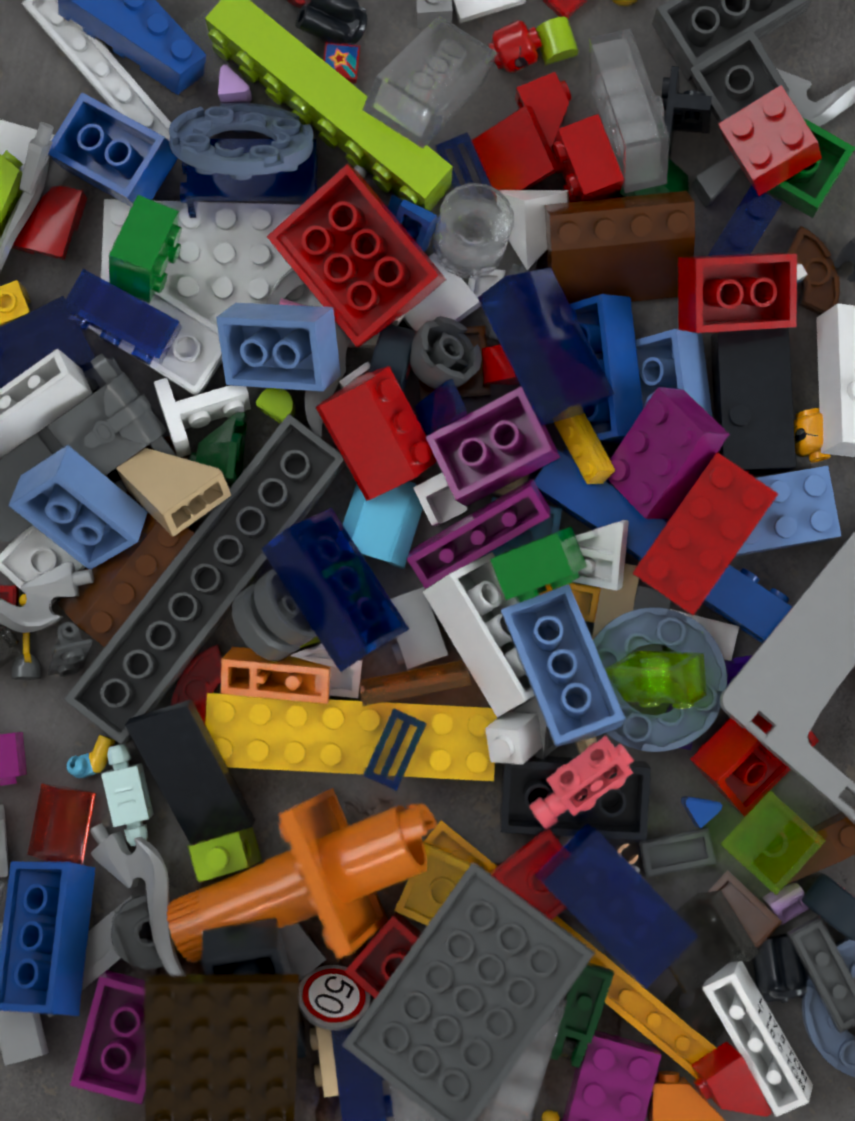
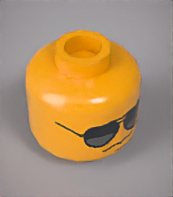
[794,408,831,463]

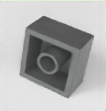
[690,30,789,123]

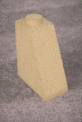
[116,448,231,537]

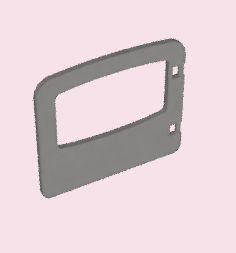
[720,531,855,824]

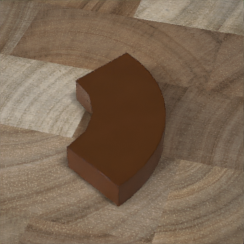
[786,226,840,315]

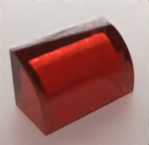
[27,783,97,864]

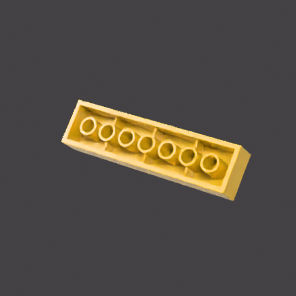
[205,693,497,781]

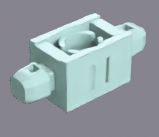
[101,744,154,846]

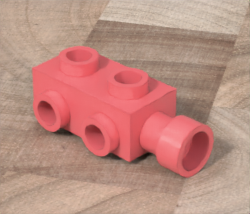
[529,736,634,830]

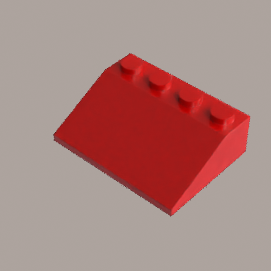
[266,164,447,347]

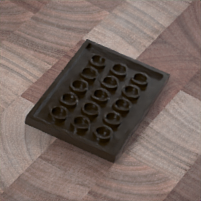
[145,974,299,1121]

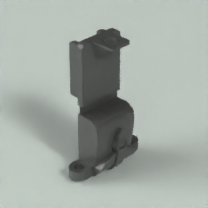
[0,353,177,542]

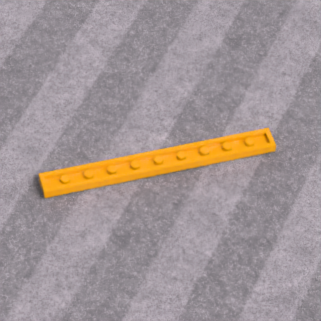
[423,820,717,1079]

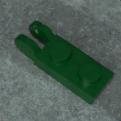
[549,962,614,1068]

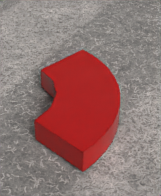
[171,645,223,724]

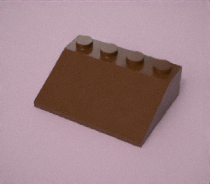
[545,191,695,310]

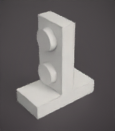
[154,378,251,457]

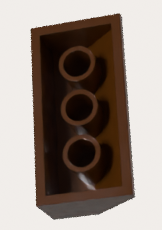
[57,501,196,647]

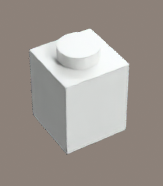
[485,712,542,764]

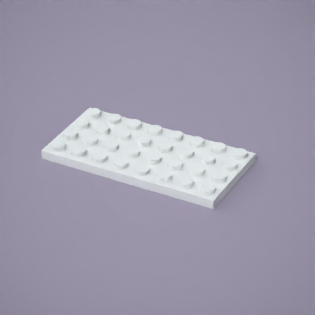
[98,199,380,348]

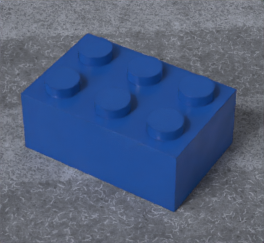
[48,92,178,207]

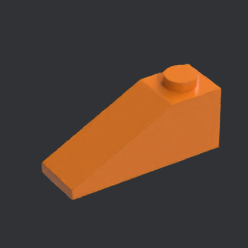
[221,646,330,704]

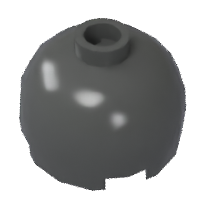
[409,316,482,390]

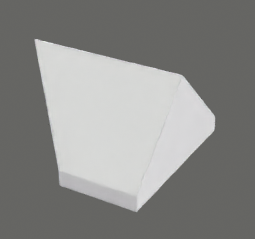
[498,190,569,270]

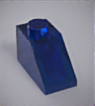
[414,379,467,436]

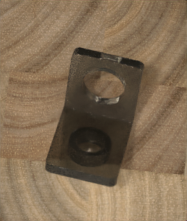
[664,976,725,1043]

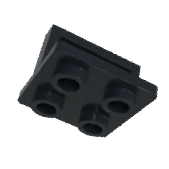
[657,66,712,157]

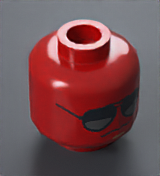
[488,20,543,73]

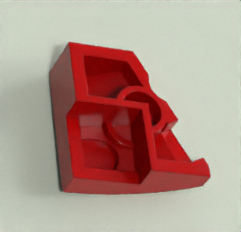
[11,186,87,261]

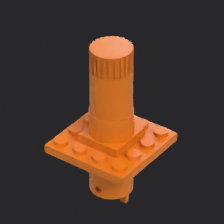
[167,788,438,963]

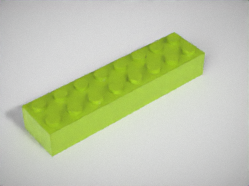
[205,0,453,211]

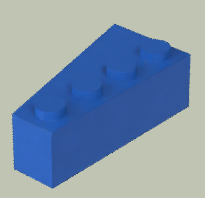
[58,0,206,95]

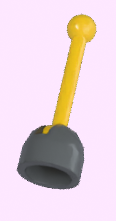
[12,594,41,680]

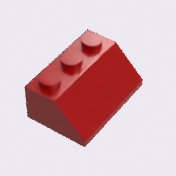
[315,366,437,501]
[690,713,819,816]

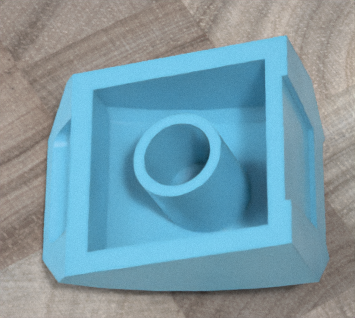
[336,481,423,569]

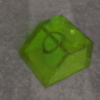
[606,651,707,709]
[719,790,825,895]

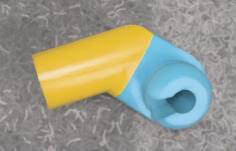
[66,734,116,778]

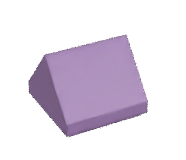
[218,64,252,103]
[762,881,809,925]

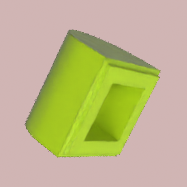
[536,17,579,66]
[255,388,295,424]

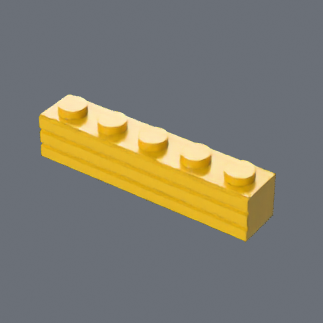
[539,382,615,484]

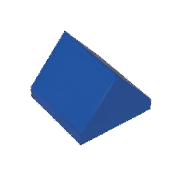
[681,796,722,829]

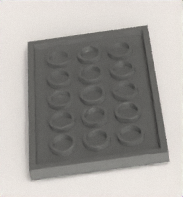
[342,862,595,1121]

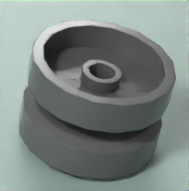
[232,567,325,661]

